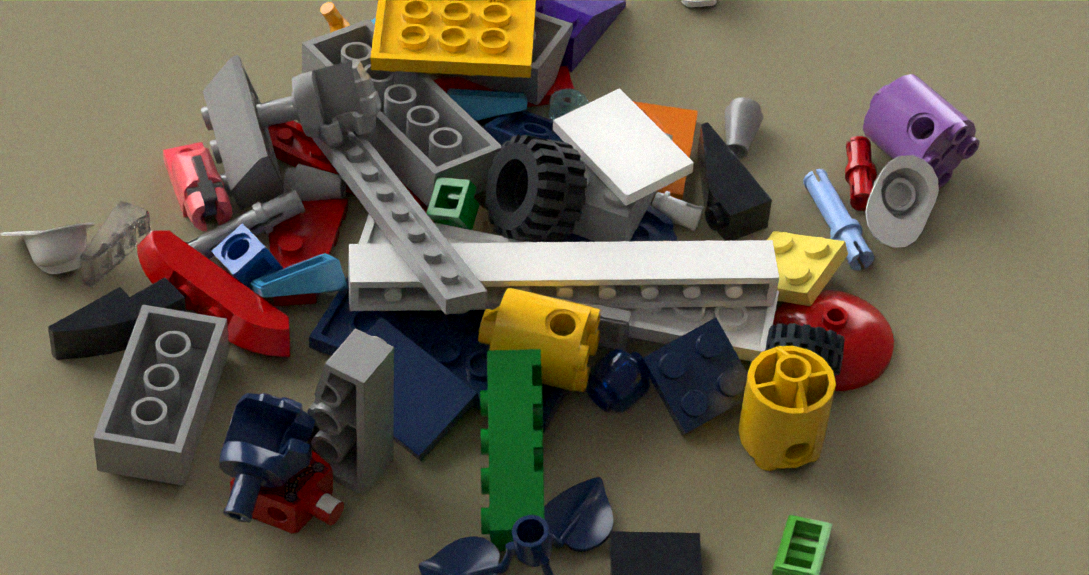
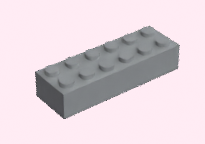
[302,19,501,207]

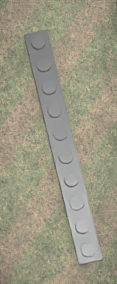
[311,132,487,315]

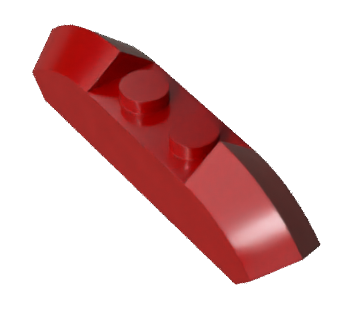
[137,230,290,357]

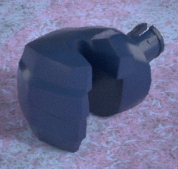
[219,393,315,523]

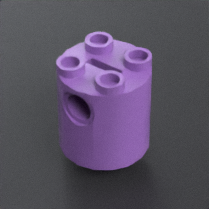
[863,74,980,188]

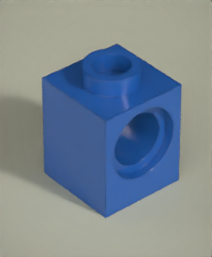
[211,223,284,294]

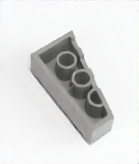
[306,328,394,496]

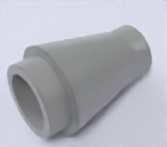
[725,97,763,158]
[284,164,347,201]

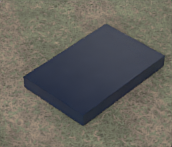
[366,317,479,461]

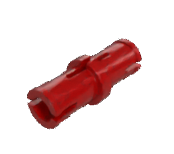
[845,136,877,211]

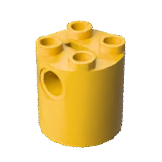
[478,288,601,392]
[738,346,836,471]

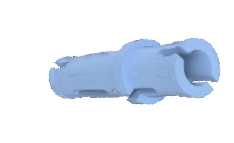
[803,169,875,271]

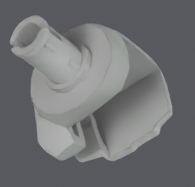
[256,60,381,148]

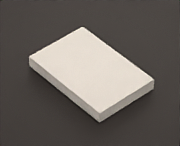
[553,88,694,206]

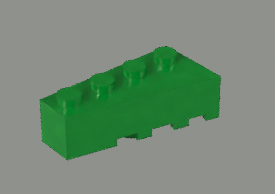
[480,349,545,551]

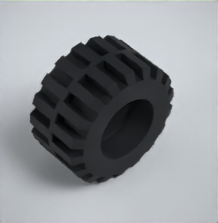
[485,135,587,242]

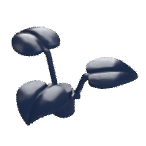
[419,477,614,575]

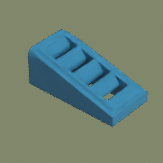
[447,88,527,121]
[250,253,348,297]

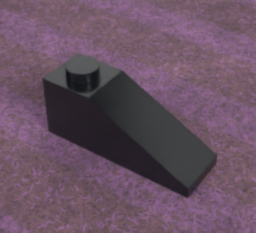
[697,122,772,241]

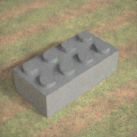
[93,305,229,486]

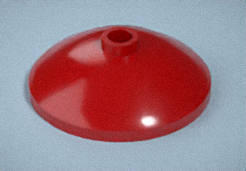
[773,290,894,391]

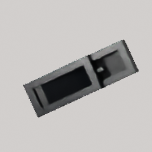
[48,277,186,360]

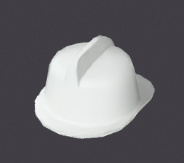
[865,155,939,248]
[0,223,95,274]

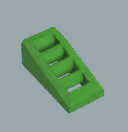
[772,515,832,575]

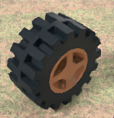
[765,323,845,377]

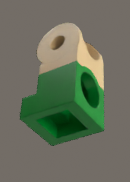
[426,177,494,234]

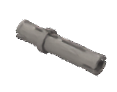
[186,188,306,259]

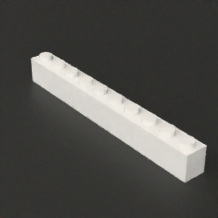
[348,240,779,311]

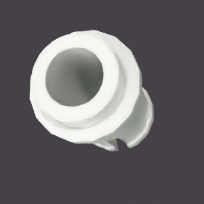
[652,191,704,231]

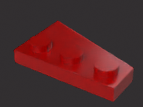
[268,199,348,306]

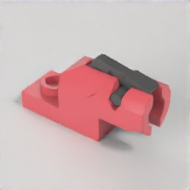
[163,142,232,231]

